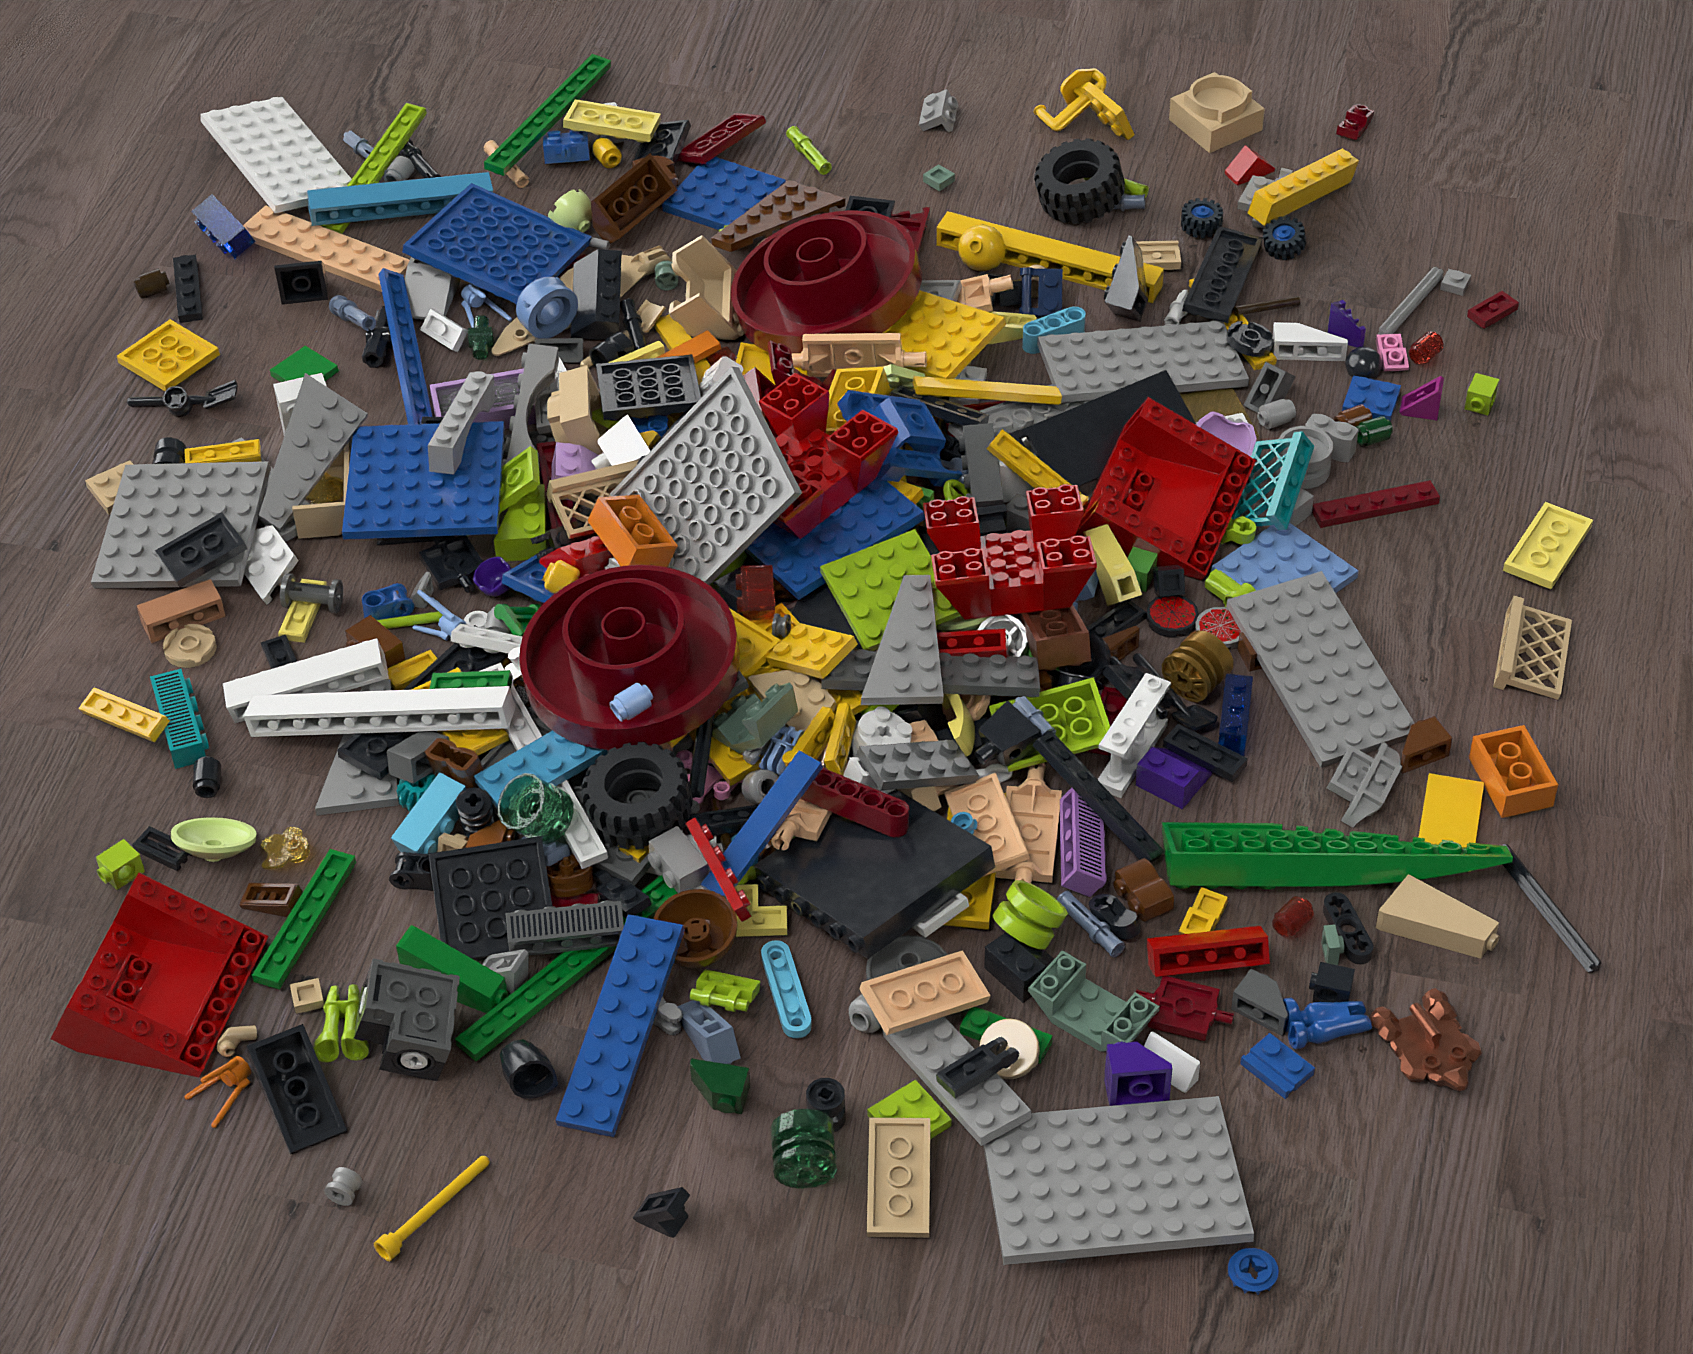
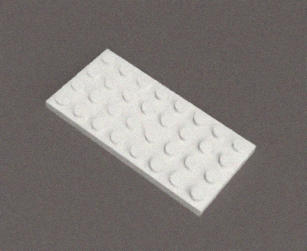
[201,97,352,213]

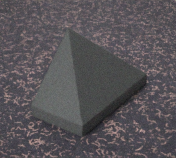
[535,338,583,363]

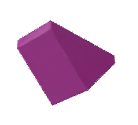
[1399,376,1444,421]

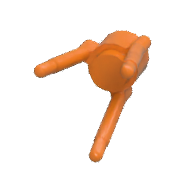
[185,1056,252,1128]

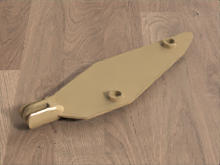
[492,245,672,356]

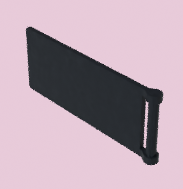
[1009,370,1196,487]

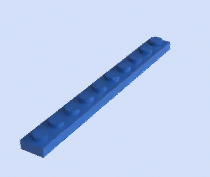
[378,268,432,425]

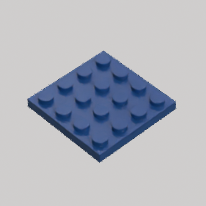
[662,157,786,230]

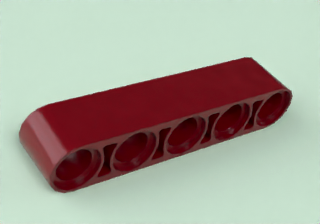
[787,761,909,837]

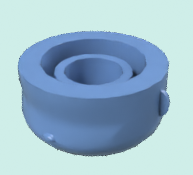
[516,277,578,338]

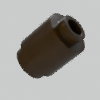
[133,268,170,298]

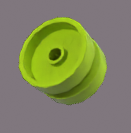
[993,880,1068,949]

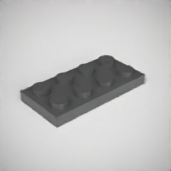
[856,740,979,791]

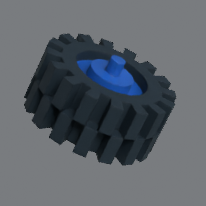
[1181,198,1223,238]
[1263,216,1306,260]

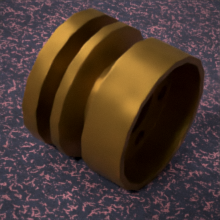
[1162,630,1233,702]

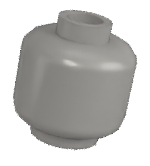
[742,769,779,805]
[849,994,881,1033]

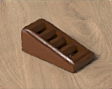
[1102,626,1140,661]
[239,883,303,917]

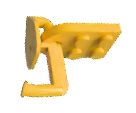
[1034,68,1135,140]

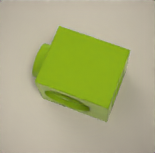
[1464,373,1499,416]
[96,839,145,890]

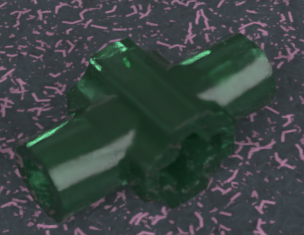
[468,315,494,360]

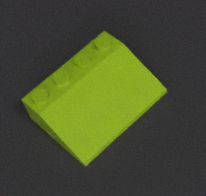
[989,677,1110,772]

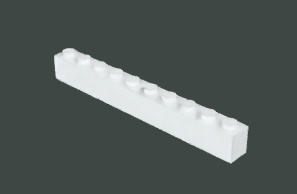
[244,686,516,737]

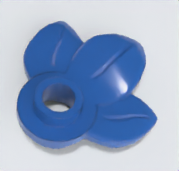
[630,415,669,437]

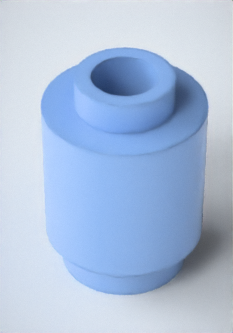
[610,683,653,721]

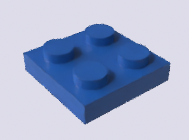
[1342,375,1401,422]

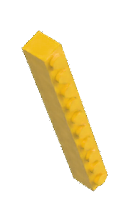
[937,211,1164,303]

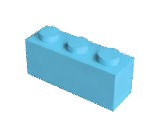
[391,772,467,854]

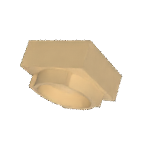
[1169,72,1265,153]
[547,365,611,455]

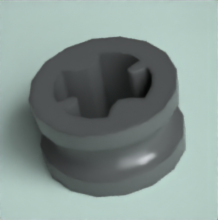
[772,613,791,638]

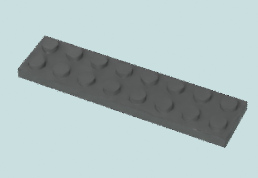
[821,649,1040,697]

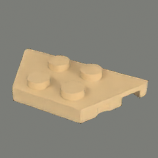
[748,670,836,731]

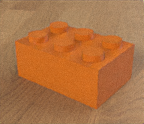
[587,495,678,567]
[1469,725,1558,818]

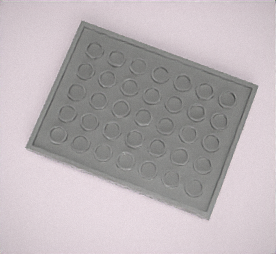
[610,366,802,585]
[983,1096,1254,1265]

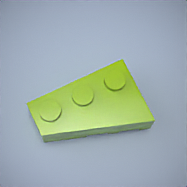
[494,484,548,561]

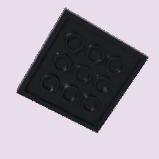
[596,354,701,421]
[428,836,552,961]

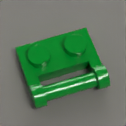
[494,604,541,637]

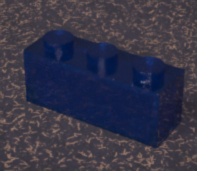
[191,194,256,259]
[1218,674,1253,756]

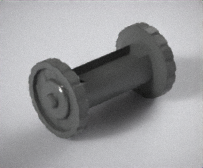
[280,573,344,614]

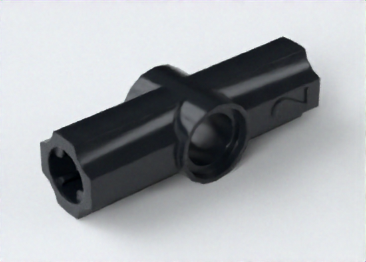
[362,306,393,368]

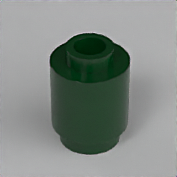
[1355,416,1393,446]

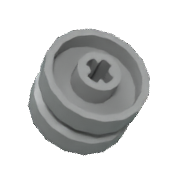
[1275,426,1333,489]

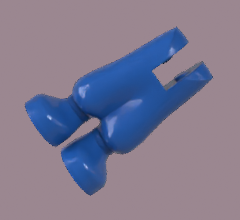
[1283,998,1372,1049]

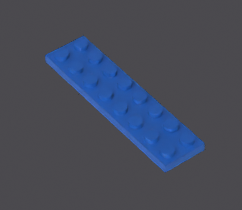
[556,915,685,1137]

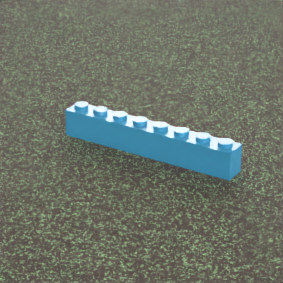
[307,172,493,226]

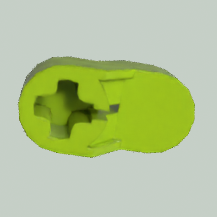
[1220,516,1256,545]

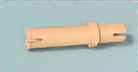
[484,140,529,188]

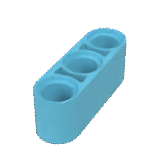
[1022,307,1086,354]

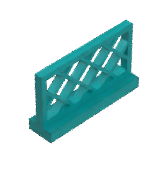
[1231,431,1315,530]

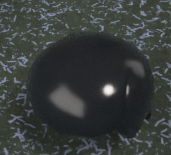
[1345,347,1382,379]

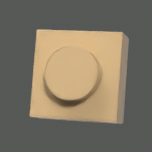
[290,978,324,1014]

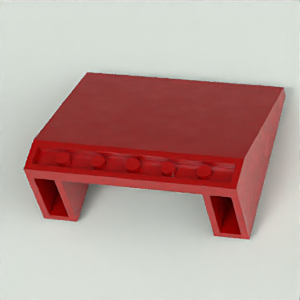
[1075,397,1256,580]
[51,873,269,1078]

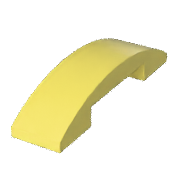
[942,693,975,757]

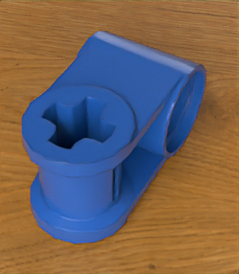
[362,583,415,620]

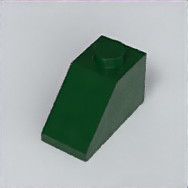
[690,1058,750,1114]

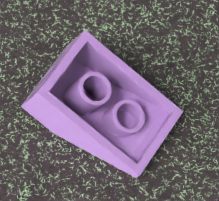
[551,442,612,500]

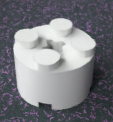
[850,706,912,757]

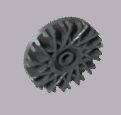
[866,935,948,981]

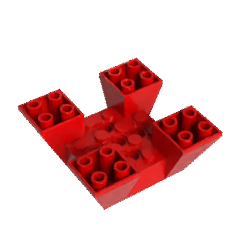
[758,373,899,539]
[923,484,1097,620]

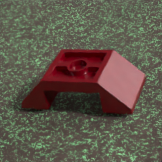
[768,340,837,391]

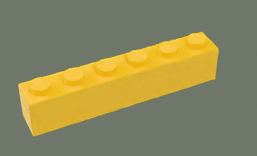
[1248,148,1359,226]

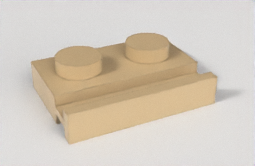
[1137,241,1181,270]

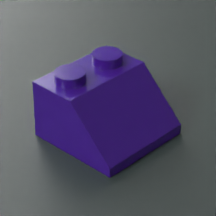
[1136,747,1212,809]
[1104,1042,1173,1106]

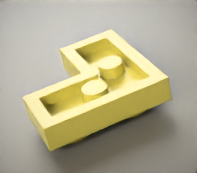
[736,884,787,937]

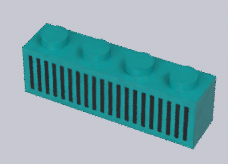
[150,669,210,769]

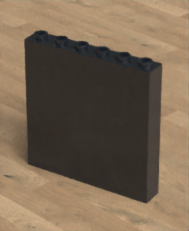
[754,789,995,959]

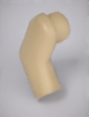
[217,1025,257,1057]

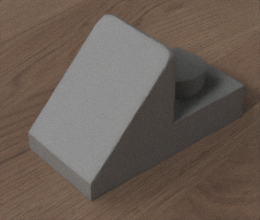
[482,949,529,994]

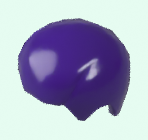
[473,557,512,597]

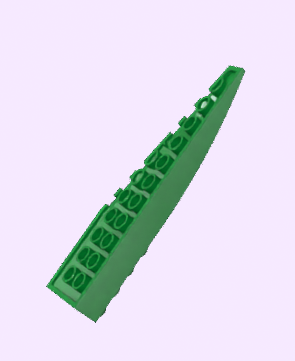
[1162,822,1513,889]

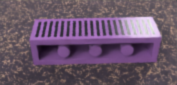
[1060,787,1107,897]

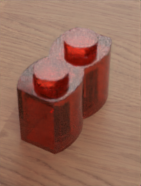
[736,565,775,621]

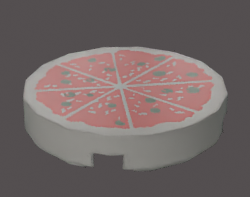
[1195,607,1241,649]

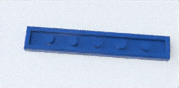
[701,751,823,899]

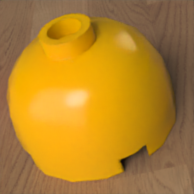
[958,224,1006,271]

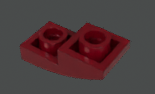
[1336,104,1375,140]

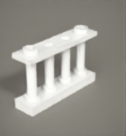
[1098,673,1171,798]

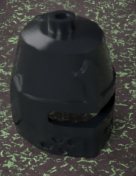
[499,1039,558,1099]

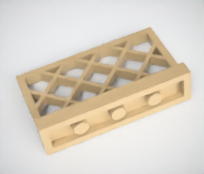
[546,459,639,539]
[1493,596,1572,700]

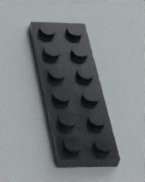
[1182,226,1263,323]

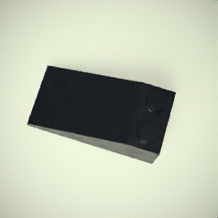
[247,1024,347,1155]

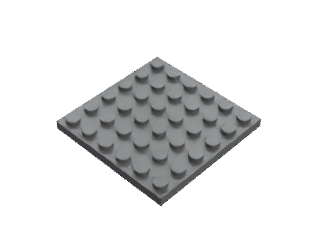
[91,462,271,588]

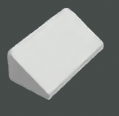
[1144,1032,1200,1093]

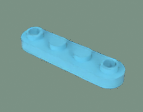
[761,941,812,1038]

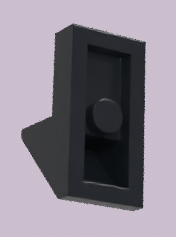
[633,1187,690,1238]

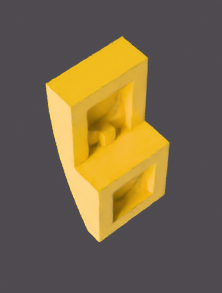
[1179,887,1228,934]

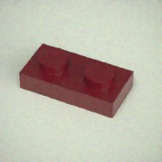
[1467,291,1519,329]

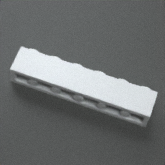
[223,638,389,723]

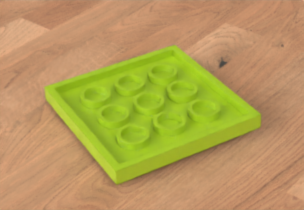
[820,529,961,651]

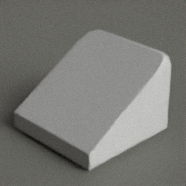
[410,572,434,608]

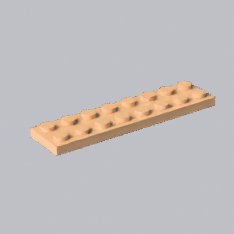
[238,205,410,292]

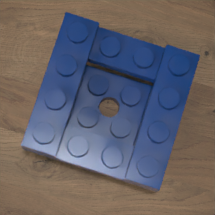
[837,390,963,487]

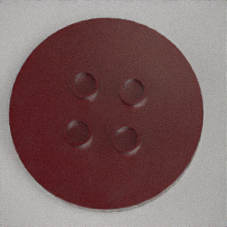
[731,210,922,353]
[519,565,740,750]

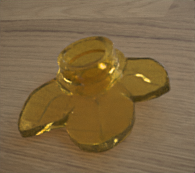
[306,472,344,504]
[260,827,310,869]

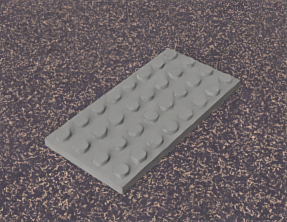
[1037,321,1249,403]
[1226,571,1415,768]

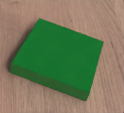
[270,346,339,382]

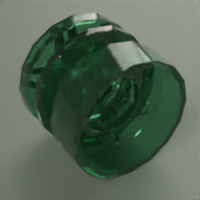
[498,773,574,844]
[770,1109,837,1188]

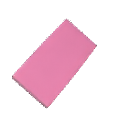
[1376,334,1409,371]

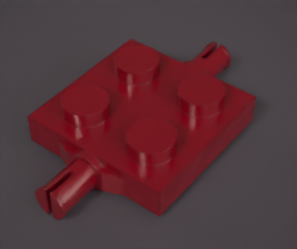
[1136,976,1234,1041]

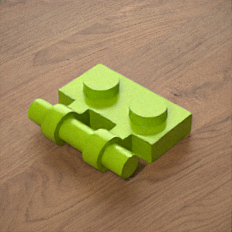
[690,969,760,1012]

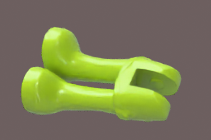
[313,984,369,1062]

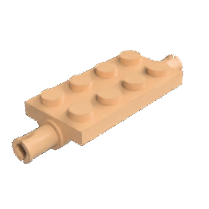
[956,274,1014,312]
[792,333,927,377]
[771,744,849,850]
[996,763,1062,883]

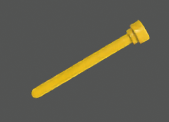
[374,1156,490,1262]

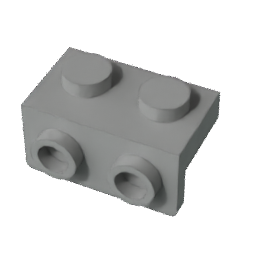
[919,89,958,133]

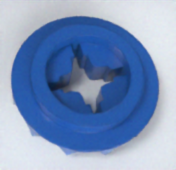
[1228,1248,1279,1295]

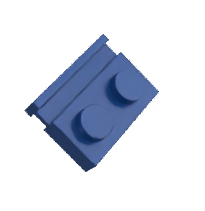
[1240,1033,1315,1099]

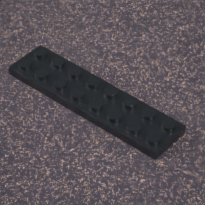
[337,625,508,780]

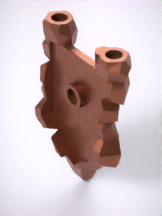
[1370,988,1482,1091]

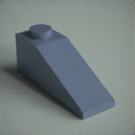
[678,1000,741,1065]

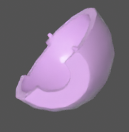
[1196,412,1256,457]

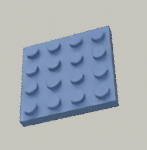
[1211,523,1358,593]

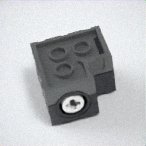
[354,958,460,1081]

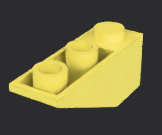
[1083,524,1142,606]

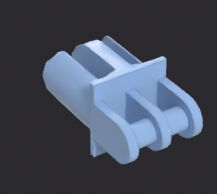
[759,725,805,776]

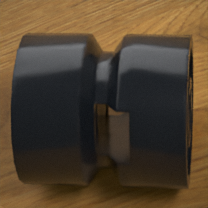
[589,332,635,369]
[152,437,187,464]
[806,1078,846,1134]

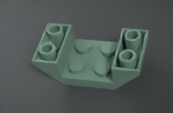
[712,682,798,753]
[1028,950,1160,1052]

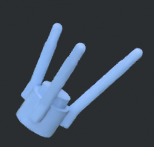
[461,283,512,331]
[413,590,466,641]

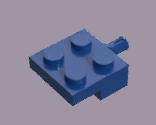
[543,130,590,164]

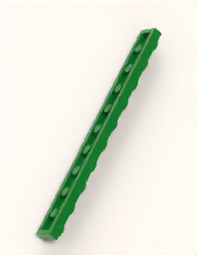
[484,54,611,176]
[455,874,678,1061]

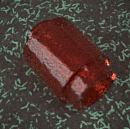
[1409,331,1444,364]
[1272,896,1314,938]

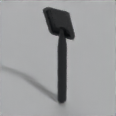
[127,380,238,410]
[1133,653,1218,731]

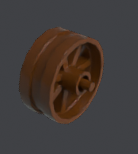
[546,854,594,897]

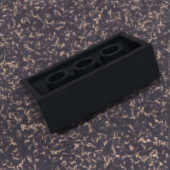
[570,249,622,340]

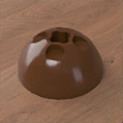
[654,889,737,968]

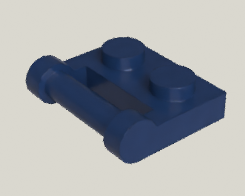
[1019,267,1063,317]

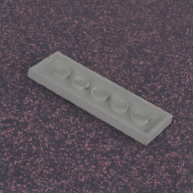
[882,1017,1032,1146]

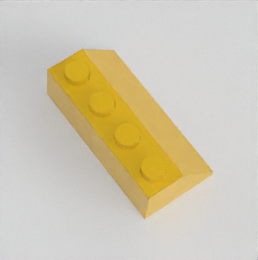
[826,367,891,435]

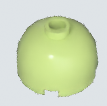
[548,189,592,232]

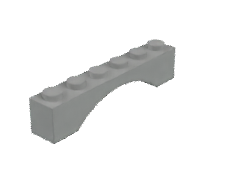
[502,344,559,467]
[428,371,495,474]

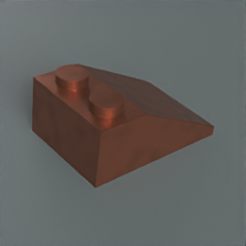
[1019,605,1091,671]

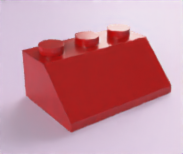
[539,536,614,579]

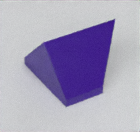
[1327,300,1366,348]

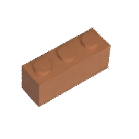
[137,579,225,643]

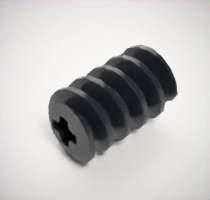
[456,787,497,841]

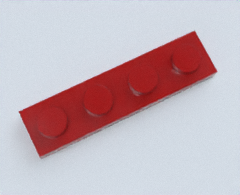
[685,818,752,922]

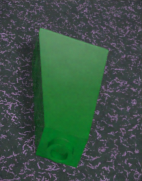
[396,925,508,1014]

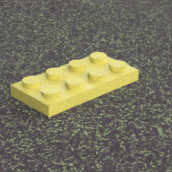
[563,99,661,142]
[1503,502,1593,589]

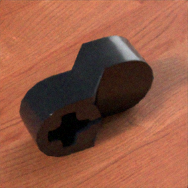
[1088,894,1141,940]

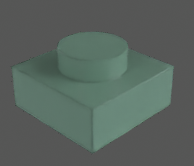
[923,164,955,191]
[1321,925,1344,965]

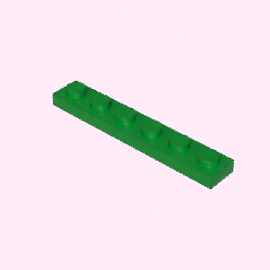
[252,849,356,990]

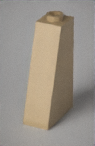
[1376,874,1500,959]

